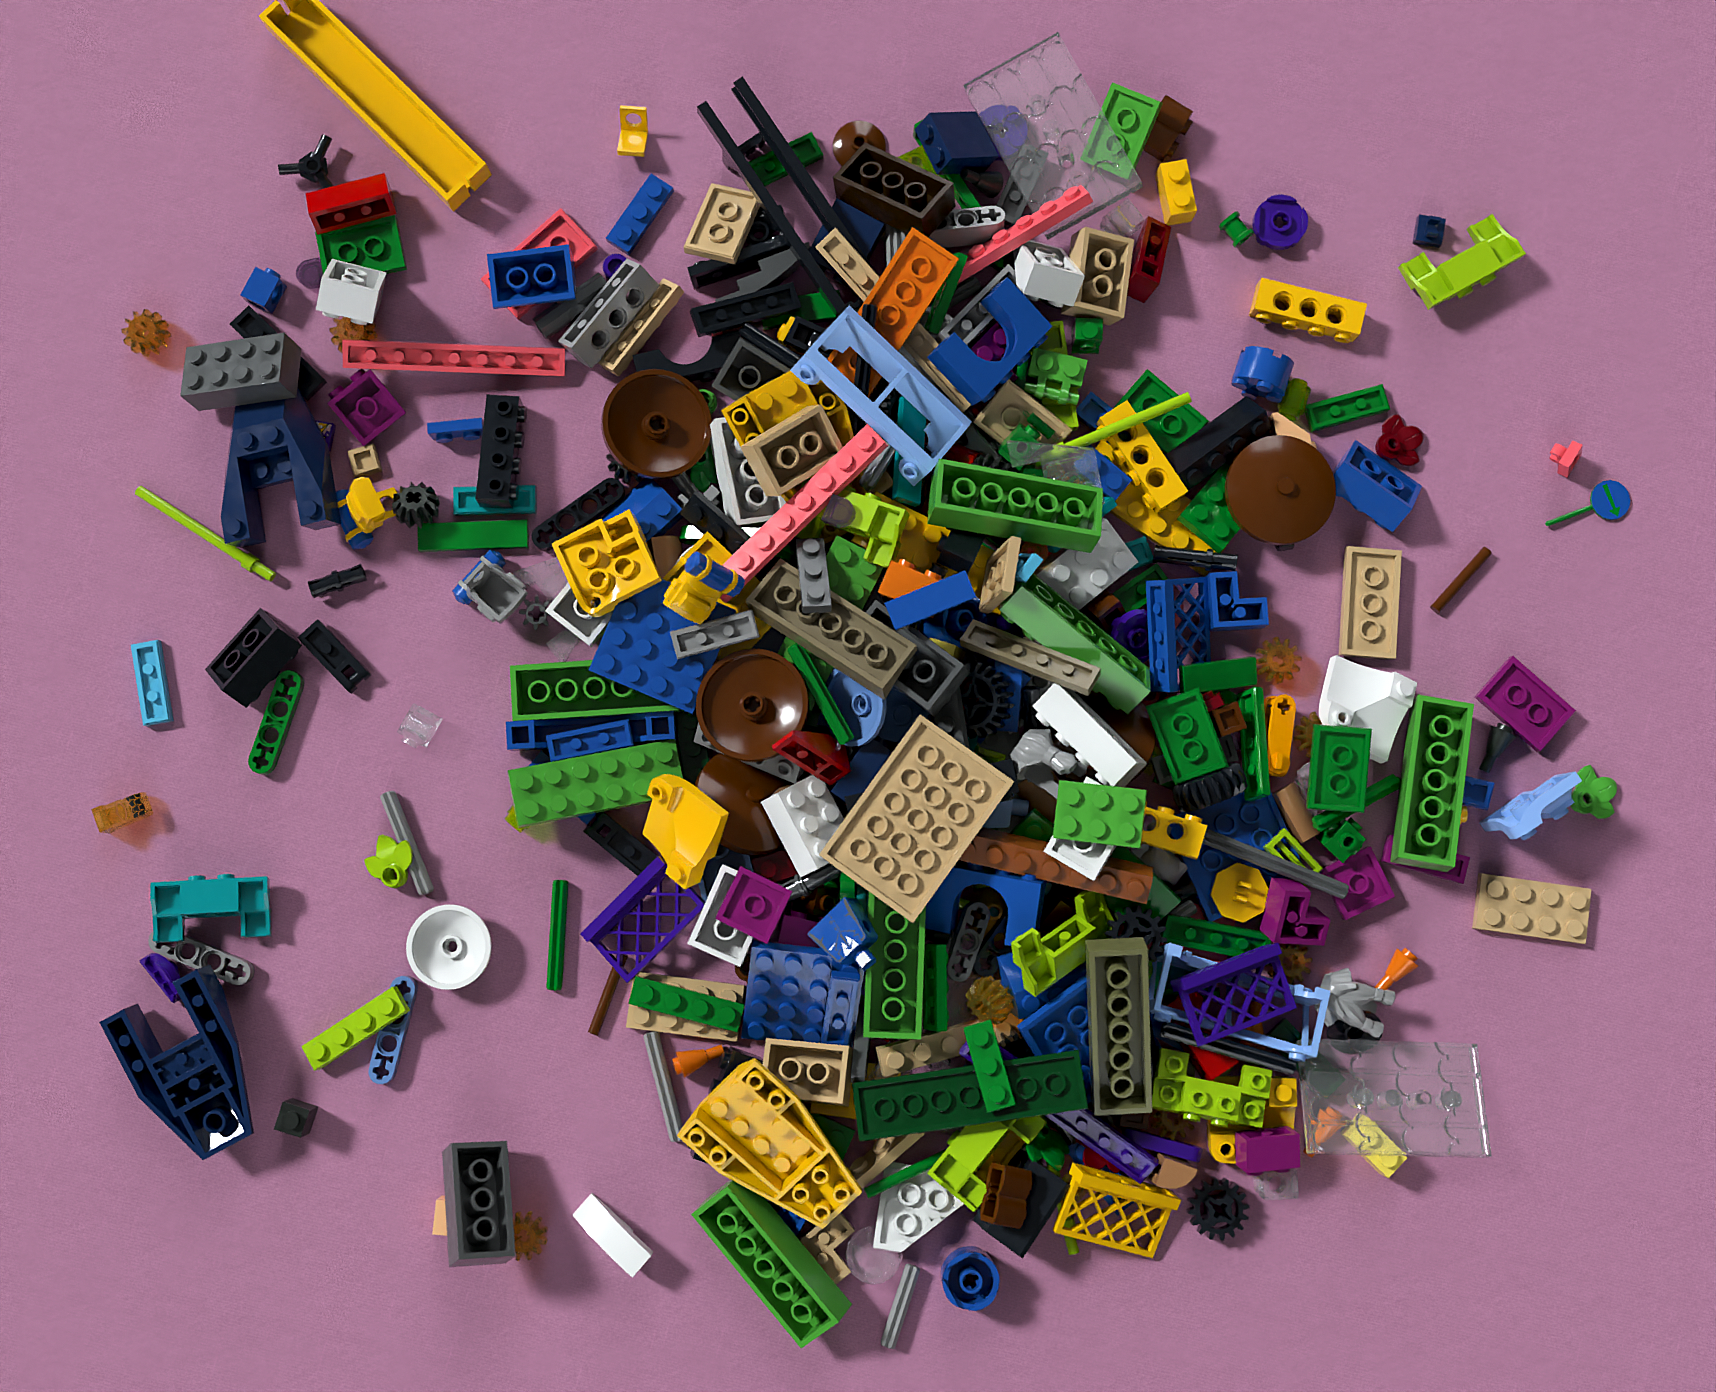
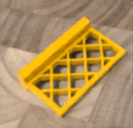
[1052,1163,1181,1258]

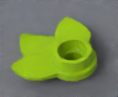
[364,835,413,888]

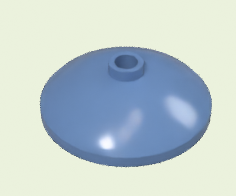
[823,668,887,746]

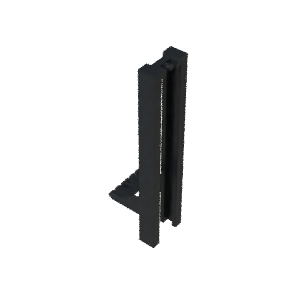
[697,76,875,317]

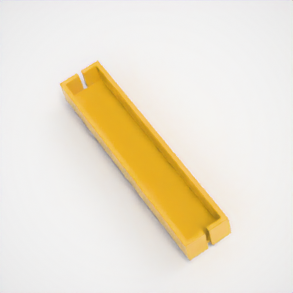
[259,0,492,212]

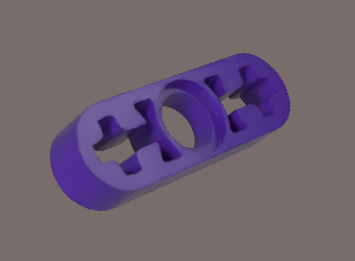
[1122,1127,1203,1162]

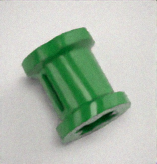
[1219,211,1254,248]

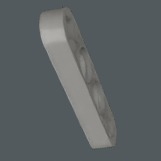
[148,932,254,985]

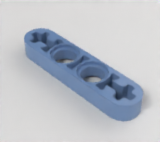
[368,976,418,1084]

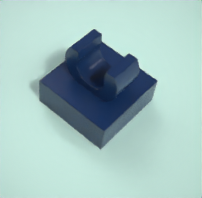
[1413,214,1446,248]

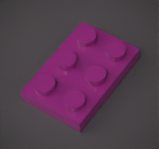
[1475,656,1576,752]

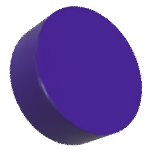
[603,254,627,280]

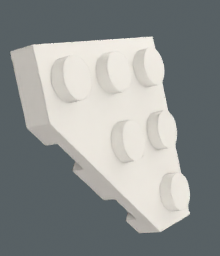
[873,1162,964,1252]

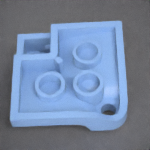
[1479,771,1582,840]

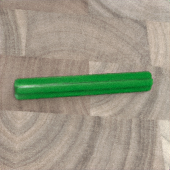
[787,643,854,745]
[1312,774,1401,832]
[546,880,569,991]

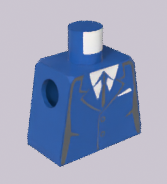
[807,897,878,970]

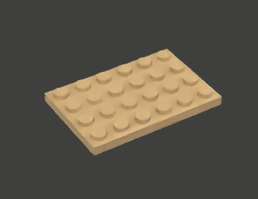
[819,714,1014,923]

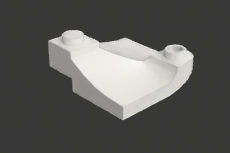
[1319,655,1417,764]

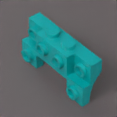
[150,874,272,943]

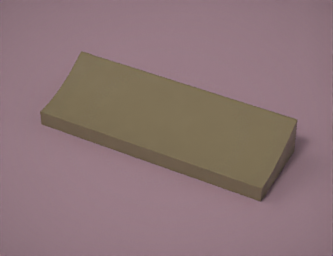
[746,559,917,700]

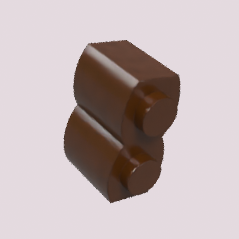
[1143,95,1194,162]
[980,1162,1032,1229]

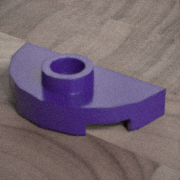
[139,953,181,1003]

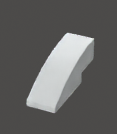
[573,1193,653,1277]

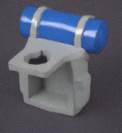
[452,550,528,624]

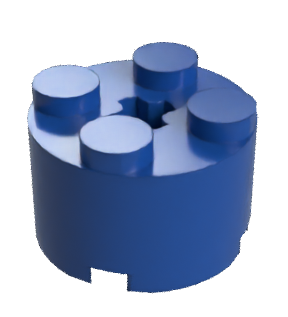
[1231,346,1294,403]
[921,596,987,648]
[941,1246,1000,1311]

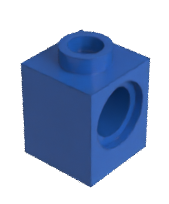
[240,267,287,315]

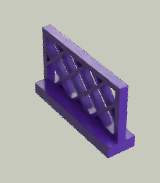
[580,856,705,983]
[1170,943,1297,1046]

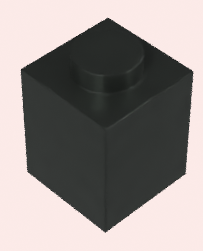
[274,1098,319,1138]

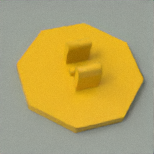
[1210,862,1269,923]

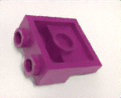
[327,369,406,446]

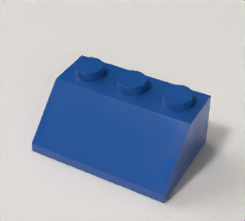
[487,244,576,309]
[1333,440,1422,532]
[601,478,683,548]
[997,952,1086,1019]

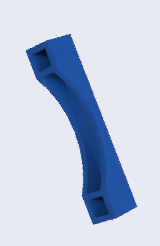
[506,711,678,751]

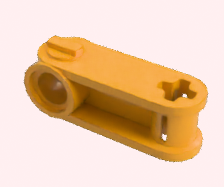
[1264,694,1296,778]

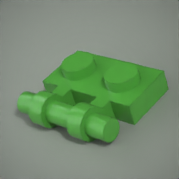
[1024,347,1088,405]

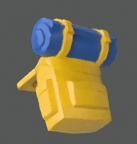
[336,477,397,549]
[663,552,745,624]

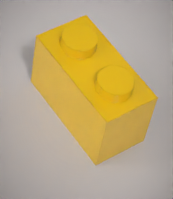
[1155,159,1197,226]

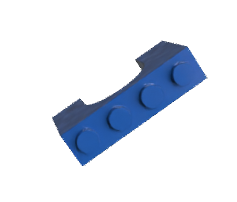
[927,277,1052,406]
[925,861,1046,946]

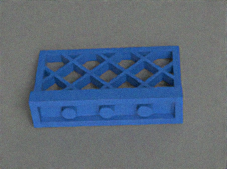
[1146,577,1211,692]

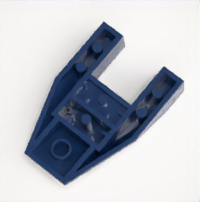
[221,387,341,548]
[99,965,254,1160]

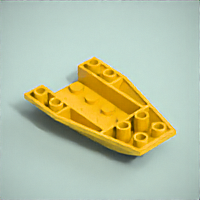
[721,371,868,544]
[677,1058,862,1229]

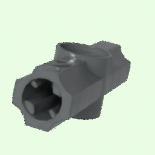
[533,272,607,339]

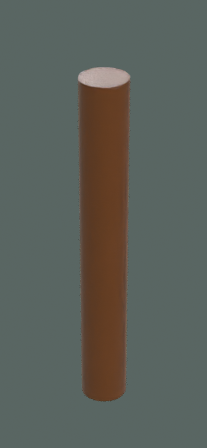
[1430,547,1492,614]
[588,954,628,1036]

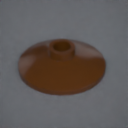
[833,121,886,167]

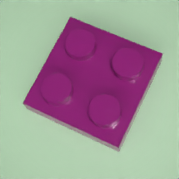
[1320,846,1395,920]
[715,866,793,944]

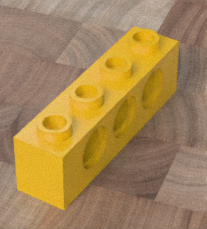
[1249,278,1367,343]
[1096,400,1188,514]
[1142,802,1207,860]

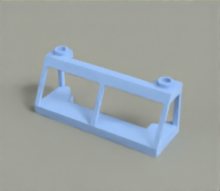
[790,305,972,486]
[1149,943,1330,1062]

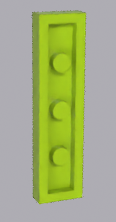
[301,986,410,1071]

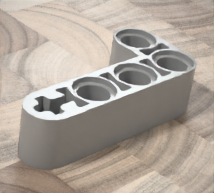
[900,206,1005,248]

